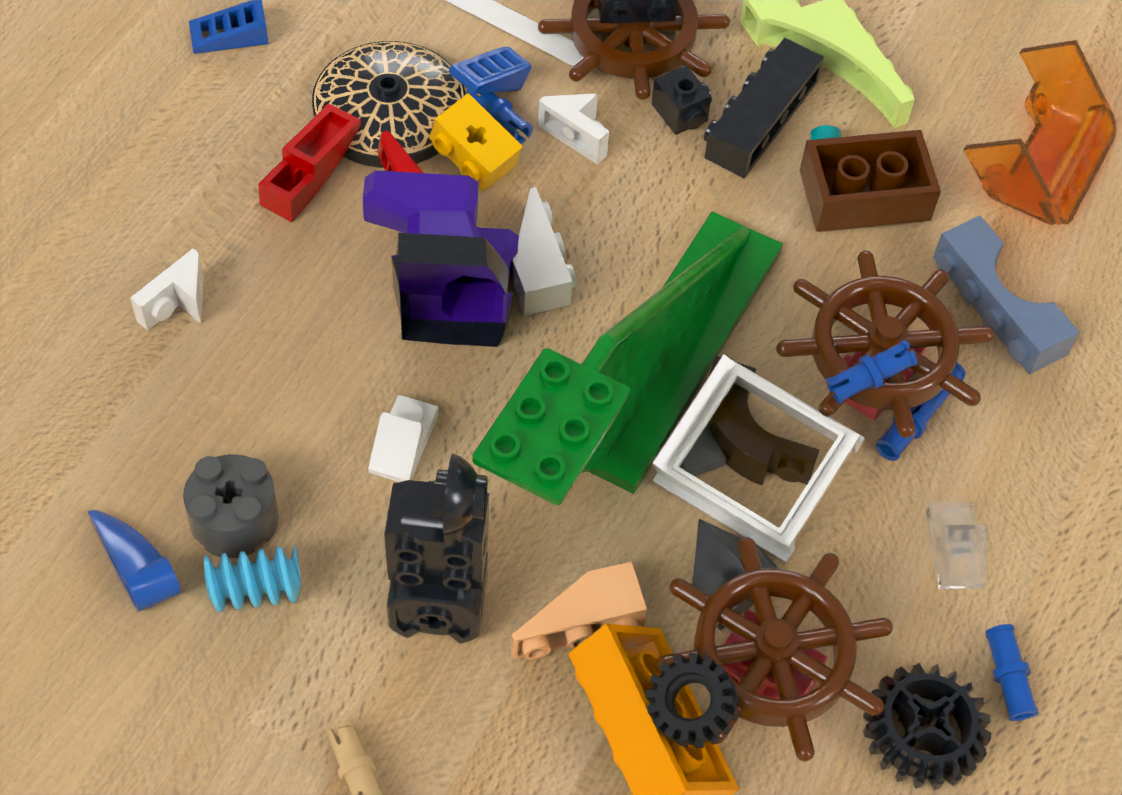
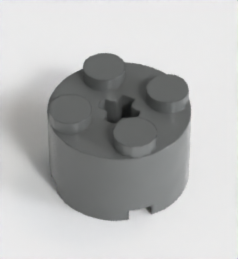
[183,454,279,558]

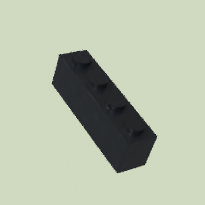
[703,37,824,178]

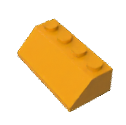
[568,623,740,795]

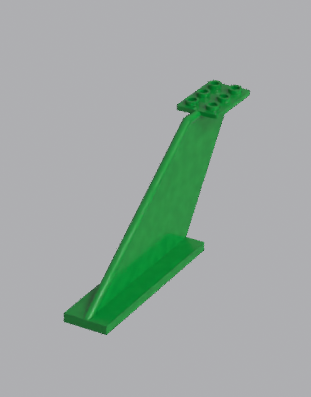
[472,211,783,505]

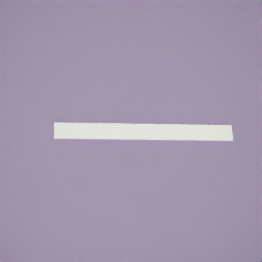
[445,0,583,66]

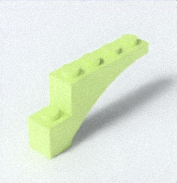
[740,0,915,128]

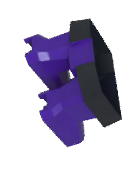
[363,170,519,347]

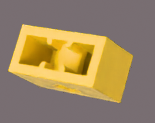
[429,93,523,192]

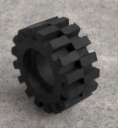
[645,653,740,749]

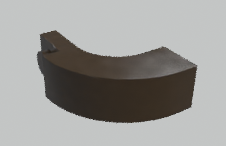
[707,356,819,485]

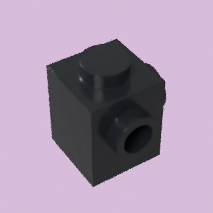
[652,65,712,135]

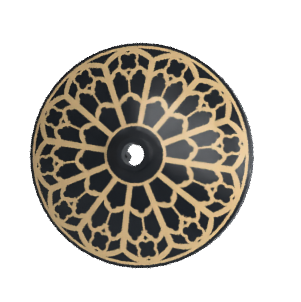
[312,41,465,168]

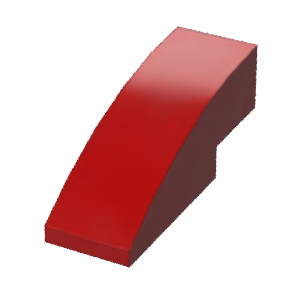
[258,103,361,222]

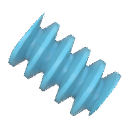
[204,545,301,612]

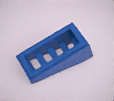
[189,0,269,54]
[449,47,531,94]

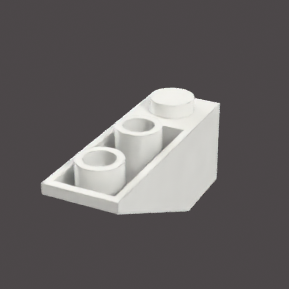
[512,187,577,316]

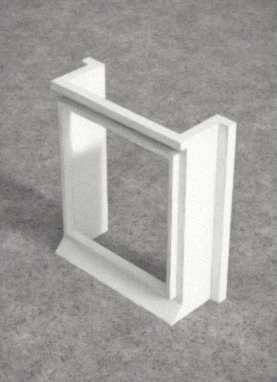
[653,354,865,563]

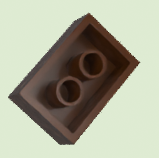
[799,130,941,232]

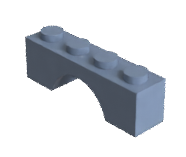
[933,216,1080,375]

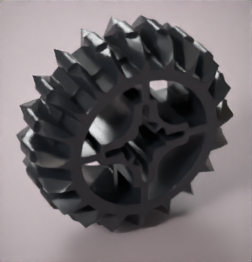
[863,663,991,791]

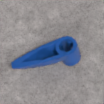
[88,510,181,612]

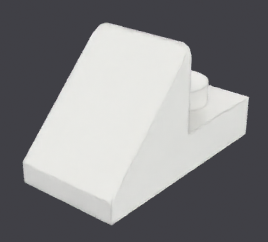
[538,94,609,165]
[130,249,204,331]
[368,395,439,482]

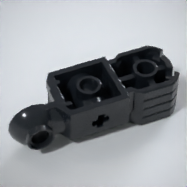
[384,453,489,644]

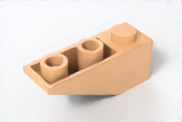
[511,561,647,660]

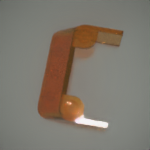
[963,40,1117,225]

